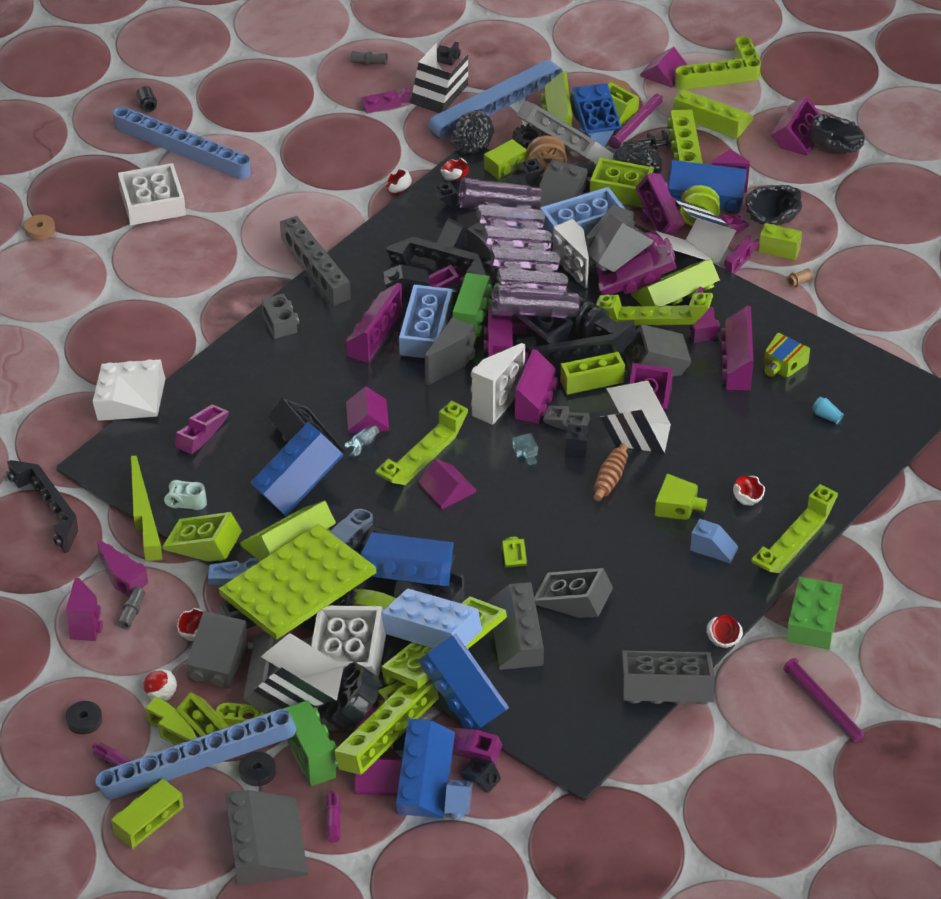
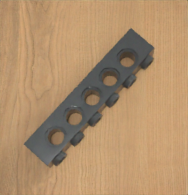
[280,216,351,306]

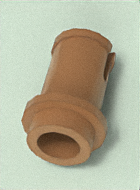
[787,268,813,287]

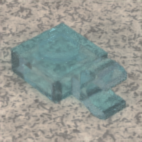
[344,425,380,457]
[511,433,538,465]

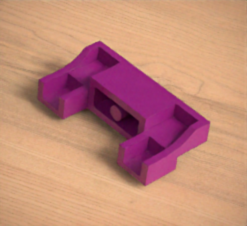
[596,237,676,295]
[483,305,528,366]

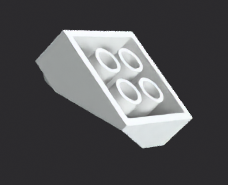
[118,163,186,225]
[471,343,525,425]
[93,359,165,421]
[311,606,386,678]

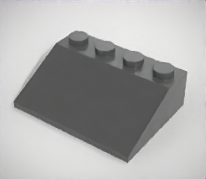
[622,651,715,705]
[225,790,308,885]

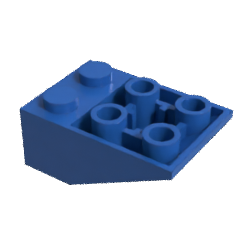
[570,83,621,134]

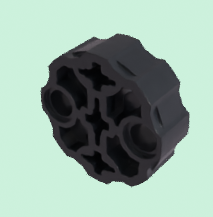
[318,662,380,731]

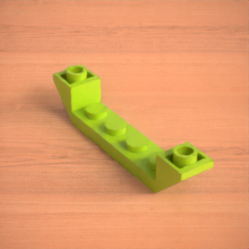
[596,293,713,325]
[375,400,468,485]
[751,484,838,573]

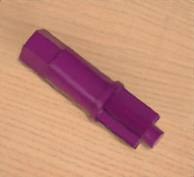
[92,742,131,767]
[325,790,341,843]

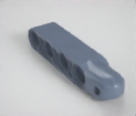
[330,509,373,549]

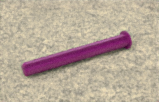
[608,93,663,149]
[783,658,864,743]

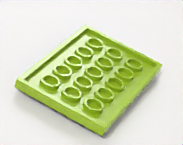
[219,524,376,640]

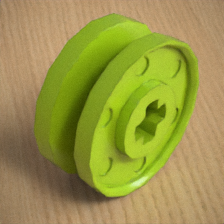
[680,185,720,226]

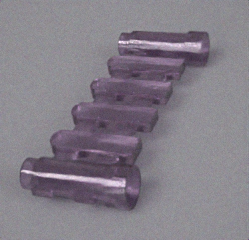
[458,178,579,318]

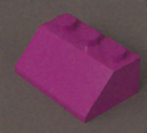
[771,96,821,156]
[635,173,685,236]
[515,349,558,424]

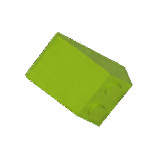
[162,512,242,562]

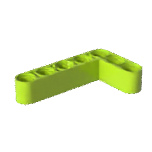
[675,36,761,90]

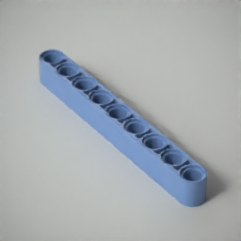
[427,60,563,139]
[113,107,251,179]
[96,709,297,800]

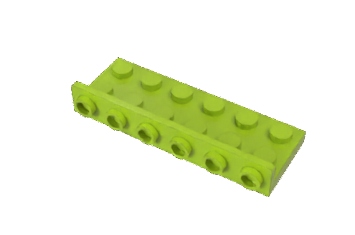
[381,597,507,689]

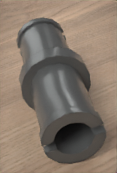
[351,51,388,65]
[117,587,145,629]

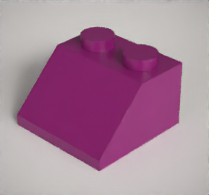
[66,578,103,641]

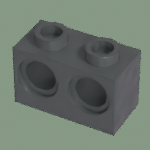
[262,293,299,338]

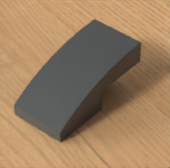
[543,406,590,430]

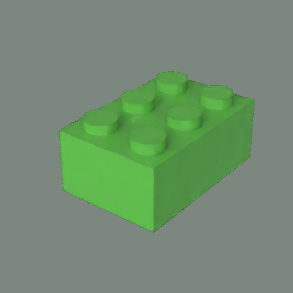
[453,273,492,344]
[786,576,842,650]
[284,700,338,786]

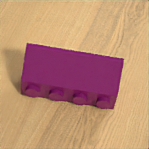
[345,283,402,363]
[721,306,753,390]

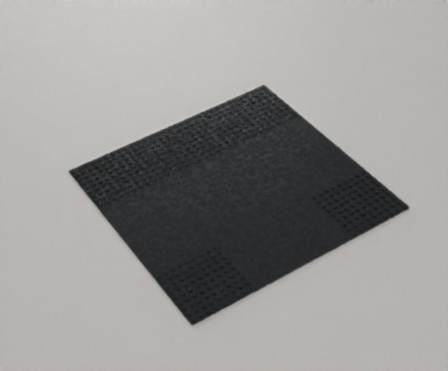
[57,148,941,801]

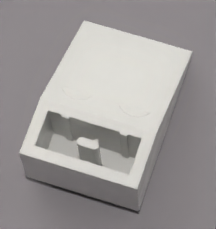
[552,219,589,288]

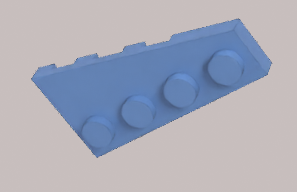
[208,558,260,586]

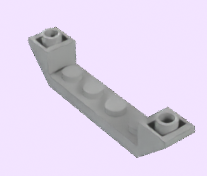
[516,100,615,165]

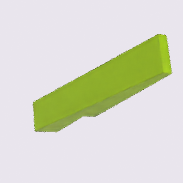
[131,456,163,561]

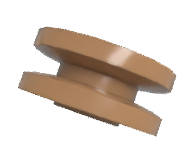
[527,135,567,176]

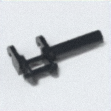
[623,129,670,150]

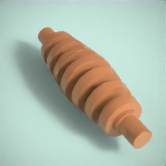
[594,444,628,501]

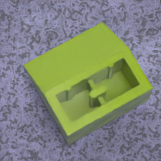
[608,82,639,131]

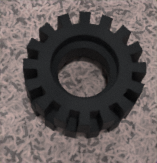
[513,124,546,150]

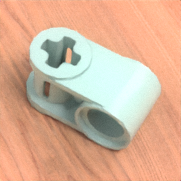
[164,480,207,510]

